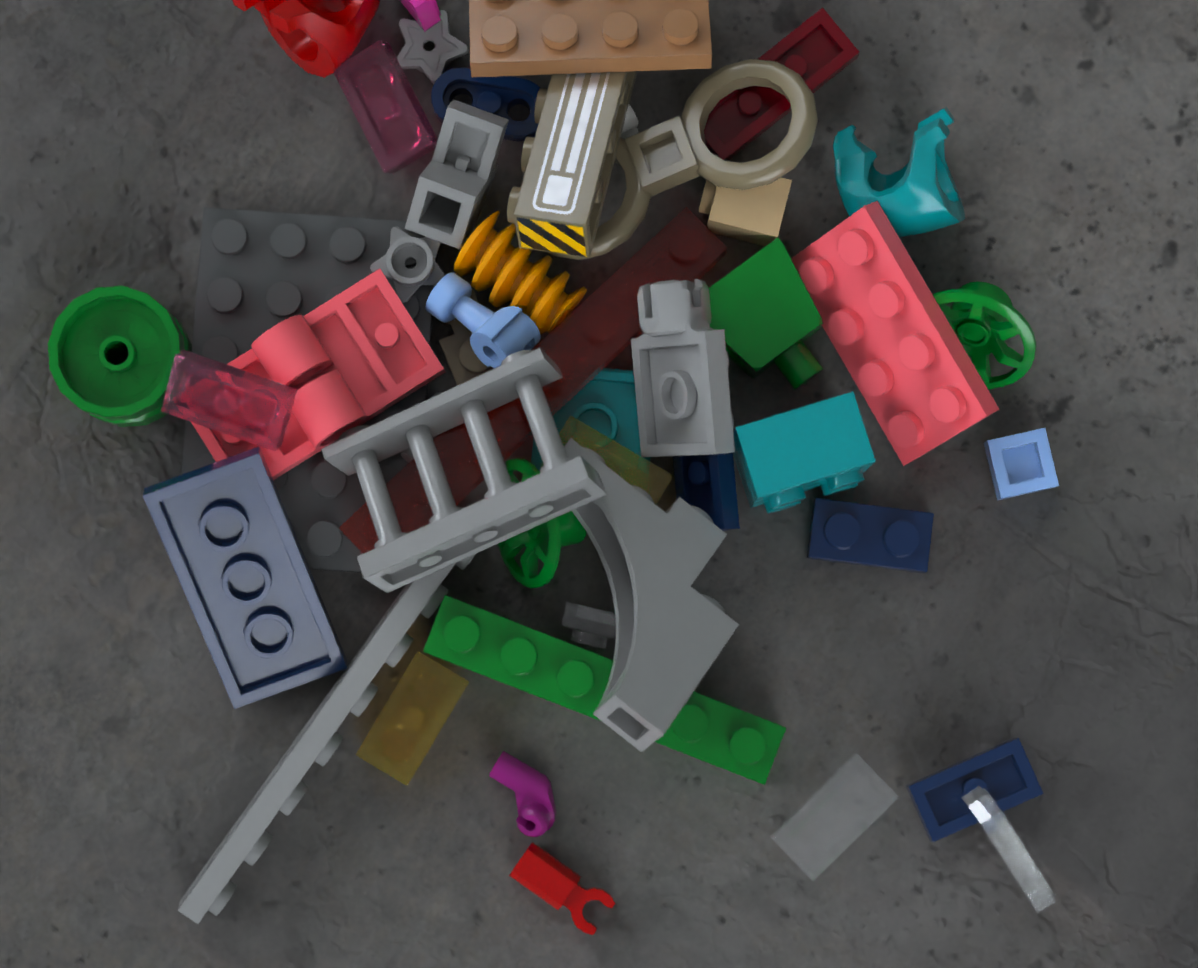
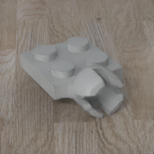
[631,279,735,457]

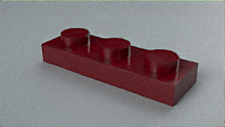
[704,7,860,161]

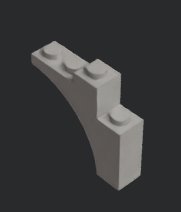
[564,438,739,752]

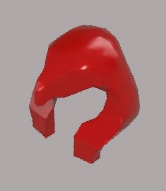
[233,0,380,78]

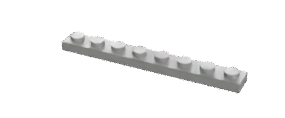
[178,554,475,924]

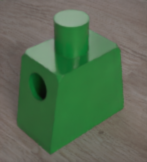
[709,237,823,390]

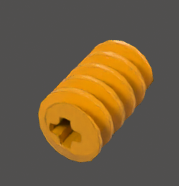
[454,211,587,335]

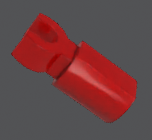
[509,842,615,935]

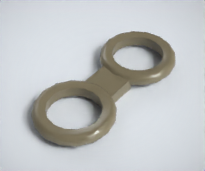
[520,59,818,260]

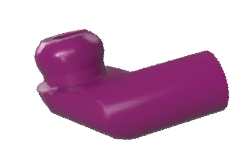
[489,751,557,837]

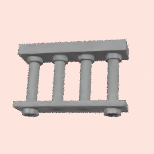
[322,348,607,593]

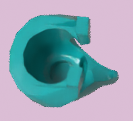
[832,107,965,237]

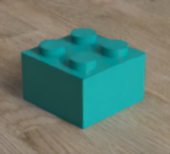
[733,391,876,514]

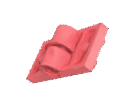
[175,268,445,480]

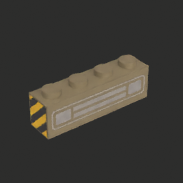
[507,71,637,258]

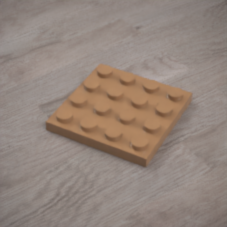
[469,0,712,78]

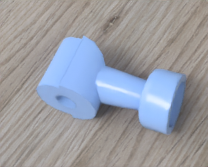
[425,272,541,369]

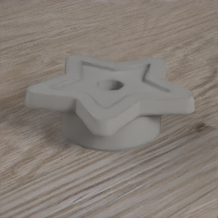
[394,10,469,84]
[370,226,445,303]

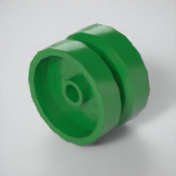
[48,286,192,427]

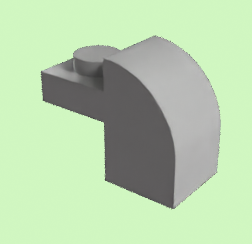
[404,99,509,249]

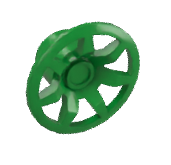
[933,281,1036,389]
[497,458,587,588]

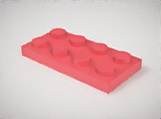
[791,201,1000,466]

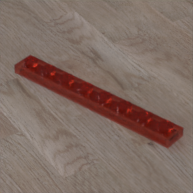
[339,207,727,554]

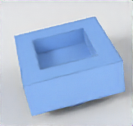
[984,428,1059,500]

